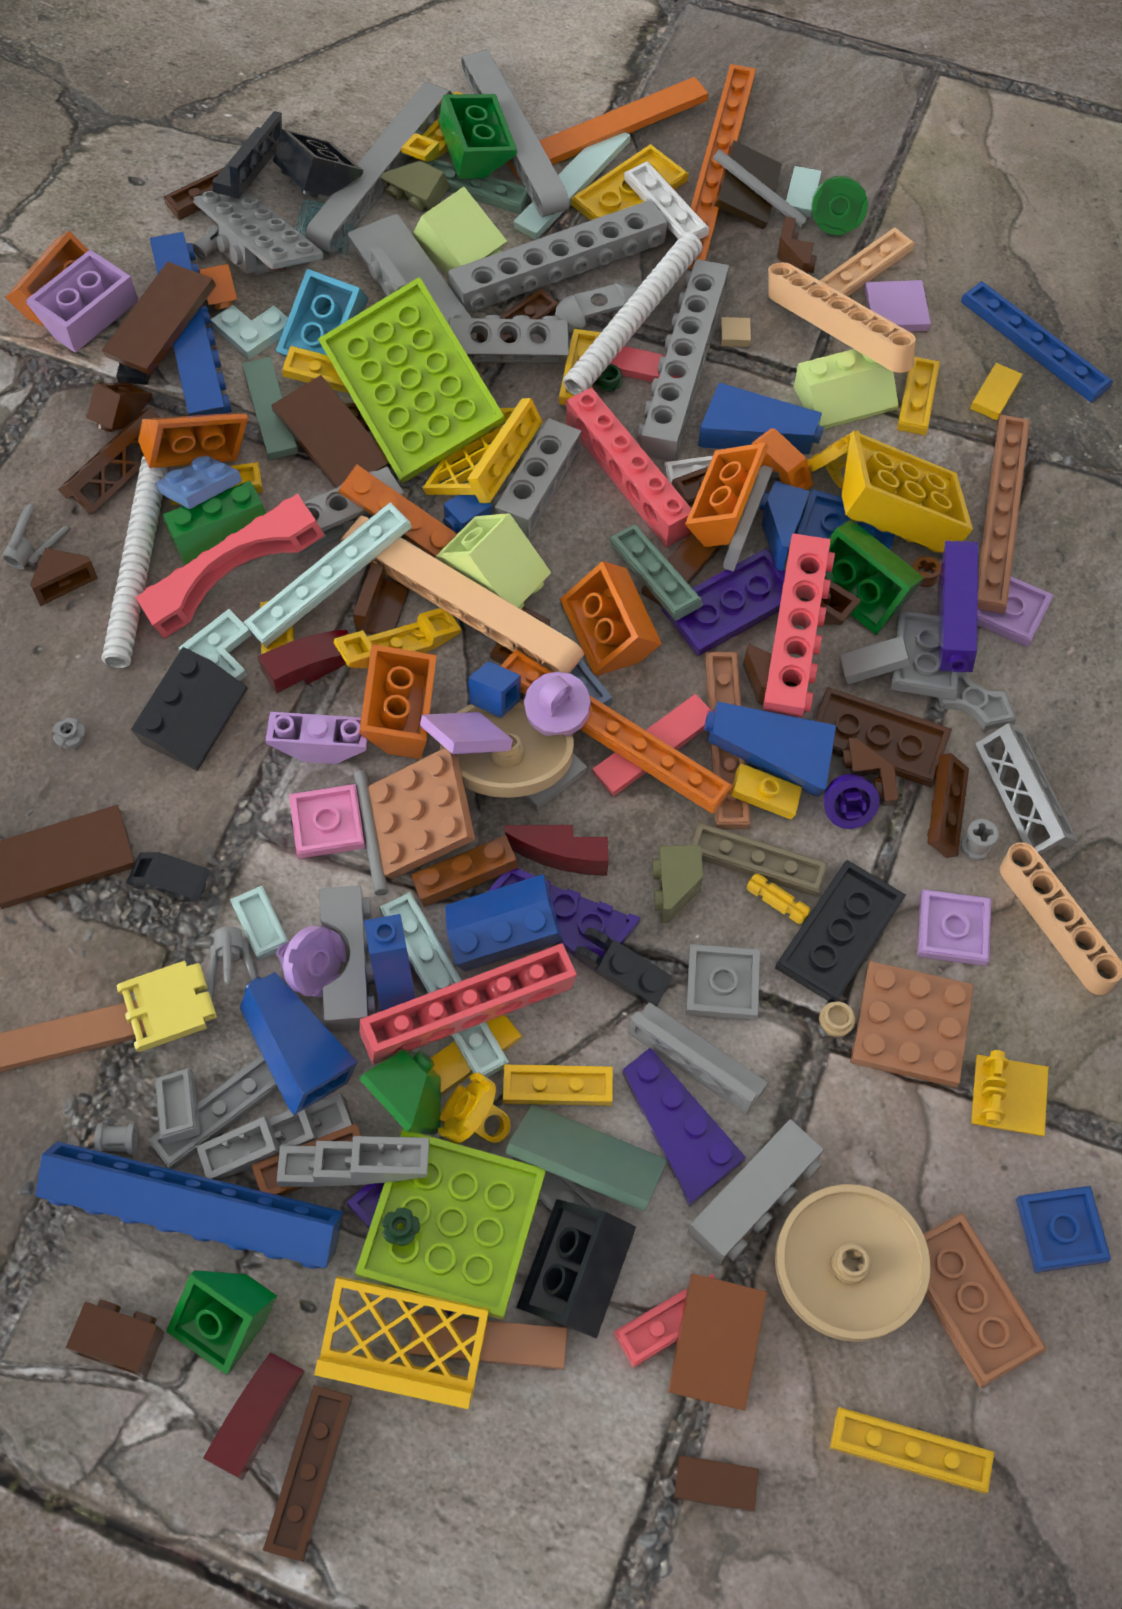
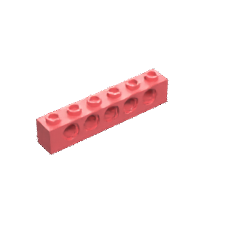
[566,387,691,548]
[763,533,835,718]
[359,943,577,1065]

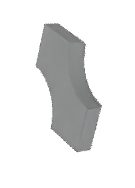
[937,672,1016,731]

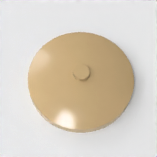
[440,699,574,798]
[775,1184,930,1342]

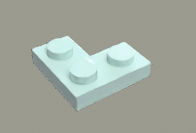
[211,305,288,360]
[179,609,251,681]

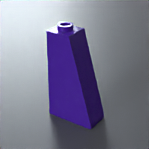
[938,541,978,672]

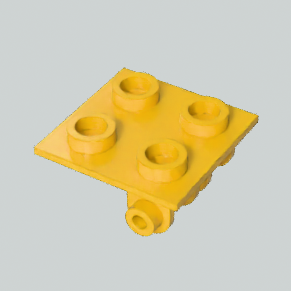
[971,1050,1049,1137]

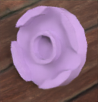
[524,672,591,737]
[276,926,347,997]

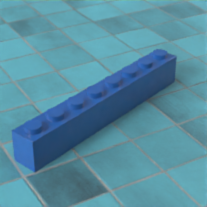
[150,232,232,416]
[35,1141,343,1269]

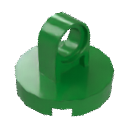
[811,175,868,235]

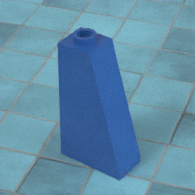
[698,383,824,454]
[704,702,836,797]
[364,914,415,1011]
[240,972,358,1115]

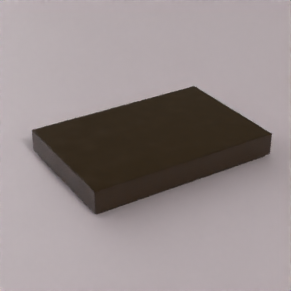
[714,140,782,229]

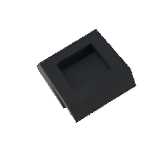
[126,852,210,902]

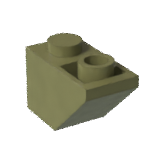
[380,161,450,211]
[652,845,703,923]

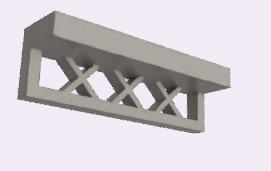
[975,723,1079,855]
[628,1002,768,1115]

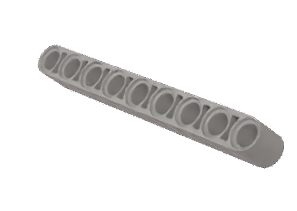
[461,49,570,217]
[305,82,453,254]

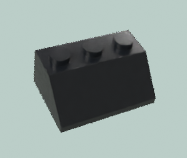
[273,129,364,198]
[131,647,248,771]
[516,1199,636,1339]

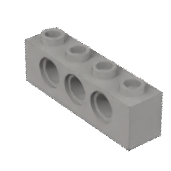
[448,314,569,364]
[492,418,581,539]
[291,467,404,559]

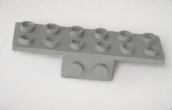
[194,190,323,274]
[348,214,469,322]

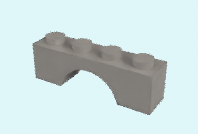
[319,885,376,1032]

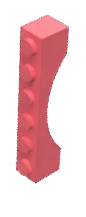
[135,493,325,639]

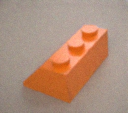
[5,230,89,327]
[138,413,248,468]
[685,442,769,547]
[560,561,662,676]
[359,644,437,759]

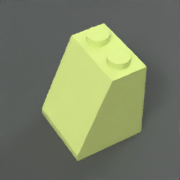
[412,187,507,274]
[435,513,551,609]

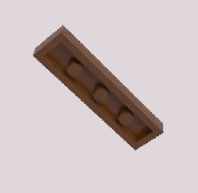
[263,1385,353,1562]

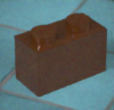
[65,1299,165,1378]

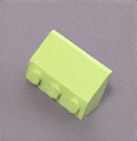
[794,349,899,429]

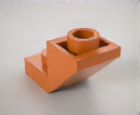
[752,428,814,490]

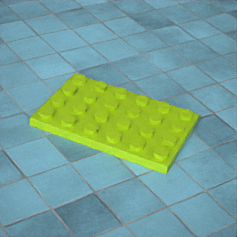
[318,277,507,484]

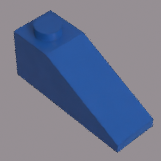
[760,481,810,571]

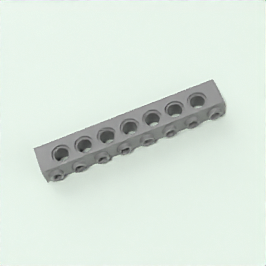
[448,199,668,313]
[637,259,729,461]

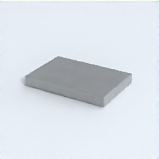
[890,610,959,700]

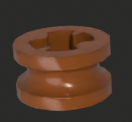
[913,556,941,587]

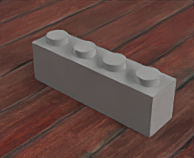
[688,1119,824,1265]

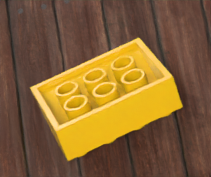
[842,431,973,553]

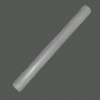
[713,149,808,228]
[354,770,388,895]

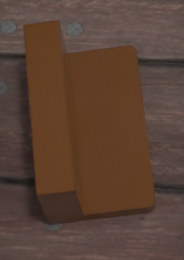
[353,562,410,635]

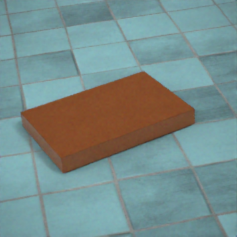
[667,1273,767,1411]

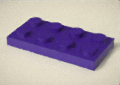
[662,548,785,656]

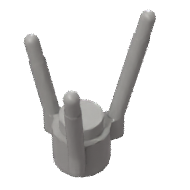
[1,503,69,570]
[205,926,258,999]

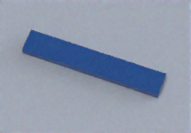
[961,281,1113,403]

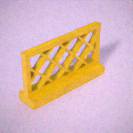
[423,398,543,503]
[314,1276,490,1409]

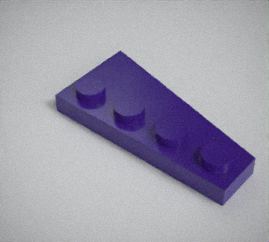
[488,868,641,971]
[622,1048,746,1207]

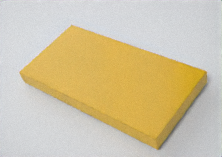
[571,144,689,221]

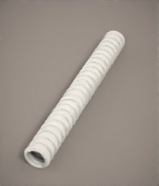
[563,233,703,395]
[101,456,169,668]

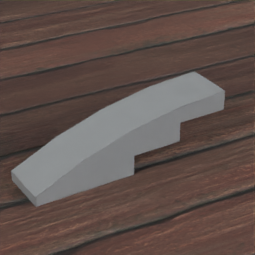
[196,1093,354,1180]
[276,1136,429,1187]

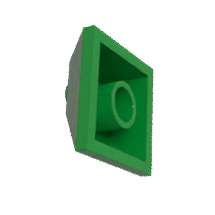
[359,1049,441,1135]
[166,1270,277,1375]

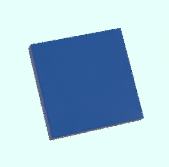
[1016,1186,1111,1273]

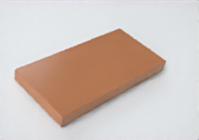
[923,1212,1047,1388]

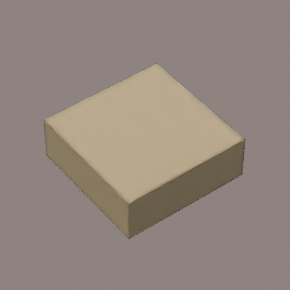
[720,317,751,347]

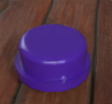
[824,774,880,829]

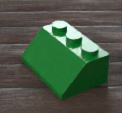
[438,94,517,179]
[163,481,266,566]
[825,519,925,635]

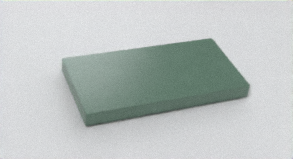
[506,1104,668,1211]

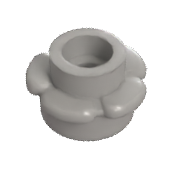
[53,718,86,749]

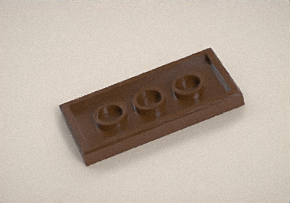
[102,261,216,375]
[271,375,392,488]
[814,687,952,788]
[0,805,135,909]

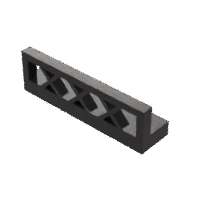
[212,111,282,199]

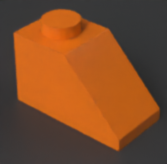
[199,264,237,310]

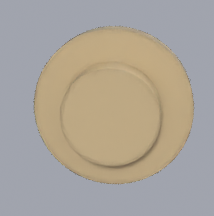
[819,1002,855,1037]

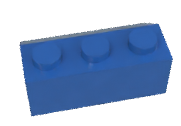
[445,874,564,972]

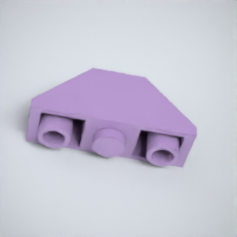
[265,712,368,764]

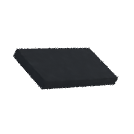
[775,859,906,1002]

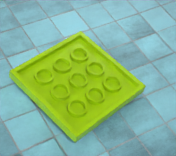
[355,1129,546,1320]

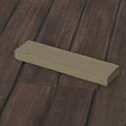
[691,822,828,897]

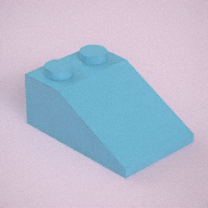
[276,269,369,356]

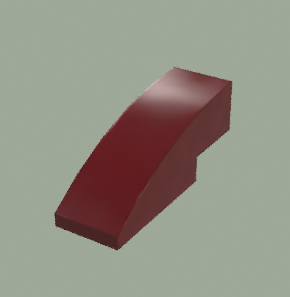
[257,629,349,693]
[505,825,609,876]
[203,1352,305,1481]

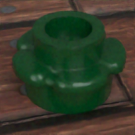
[595,364,623,392]
[382,1208,420,1246]

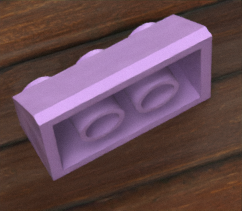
[26,250,138,353]

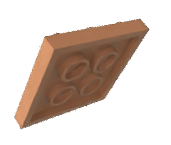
[368,748,475,879]
[850,961,974,1088]

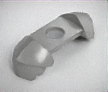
[555,283,638,333]

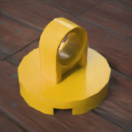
[807,429,860,489]
[438,1072,511,1144]

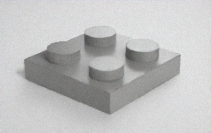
[686,944,760,1020]

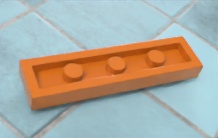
[338,464,457,558]

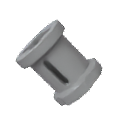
[961,819,999,861]
[94,1122,140,1155]

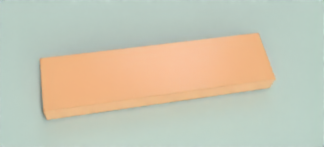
[819,227,915,297]

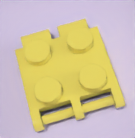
[117,960,217,1052]

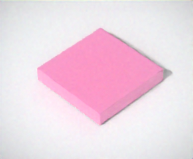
[289,784,365,859]

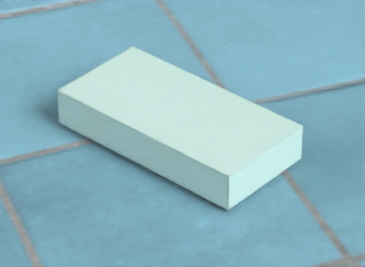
[786,166,821,217]
[230,886,289,961]

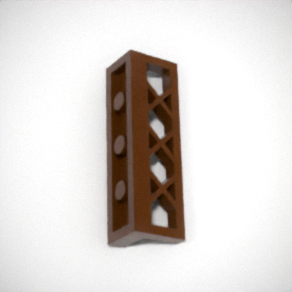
[58,407,161,515]

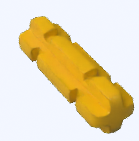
[747,873,810,924]

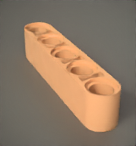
[1000,842,1122,995]

